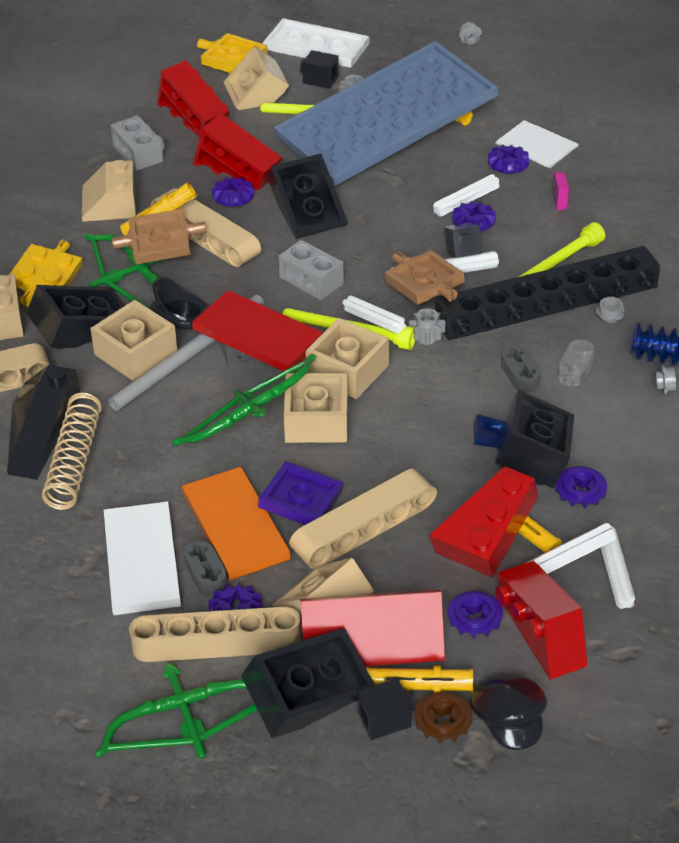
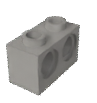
[110,115,165,171]
[279,240,344,300]

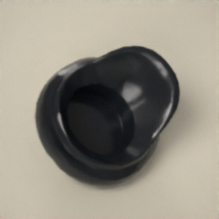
[148,277,210,330]
[470,674,547,750]

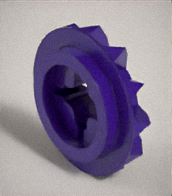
[488,144,530,174]
[212,176,254,207]
[452,201,496,232]
[555,466,607,508]
[208,582,263,611]
[448,591,503,639]

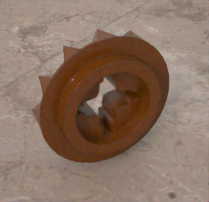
[415,692,473,743]

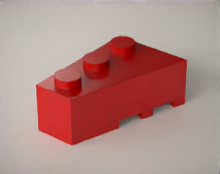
[157,60,229,137]
[193,114,282,191]
[429,466,538,578]
[495,560,587,680]

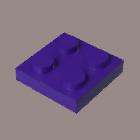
[258,461,344,525]

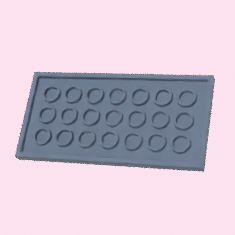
[274,41,498,186]

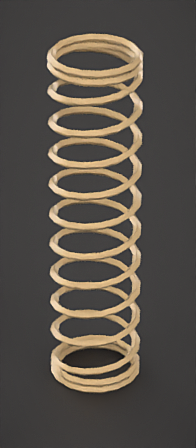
[42,393,102,510]

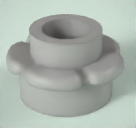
[459,22,482,45]
[596,297,624,323]
[655,365,676,395]

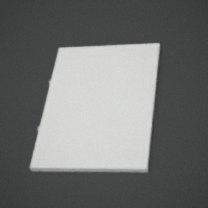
[495,120,578,168]

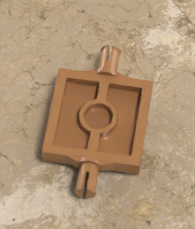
[111,208,207,265]
[384,250,465,305]

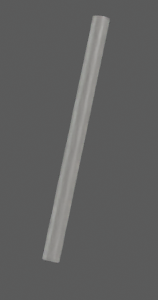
[108,294,264,411]

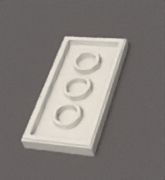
[263,19,369,68]
[104,502,181,615]

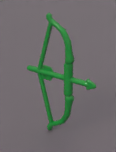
[84,233,169,308]
[172,354,316,446]
[94,663,257,759]

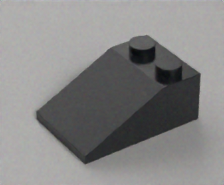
[269,153,348,239]
[26,285,125,349]
[495,390,574,488]
[241,628,375,739]

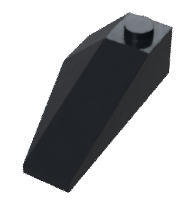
[7,365,80,480]

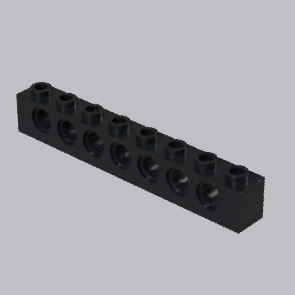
[435,246,660,341]

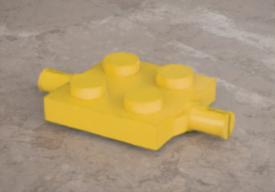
[197,33,268,73]
[9,240,83,307]

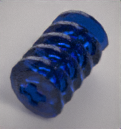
[631,322,679,366]

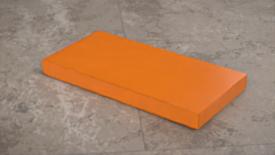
[182,467,291,581]

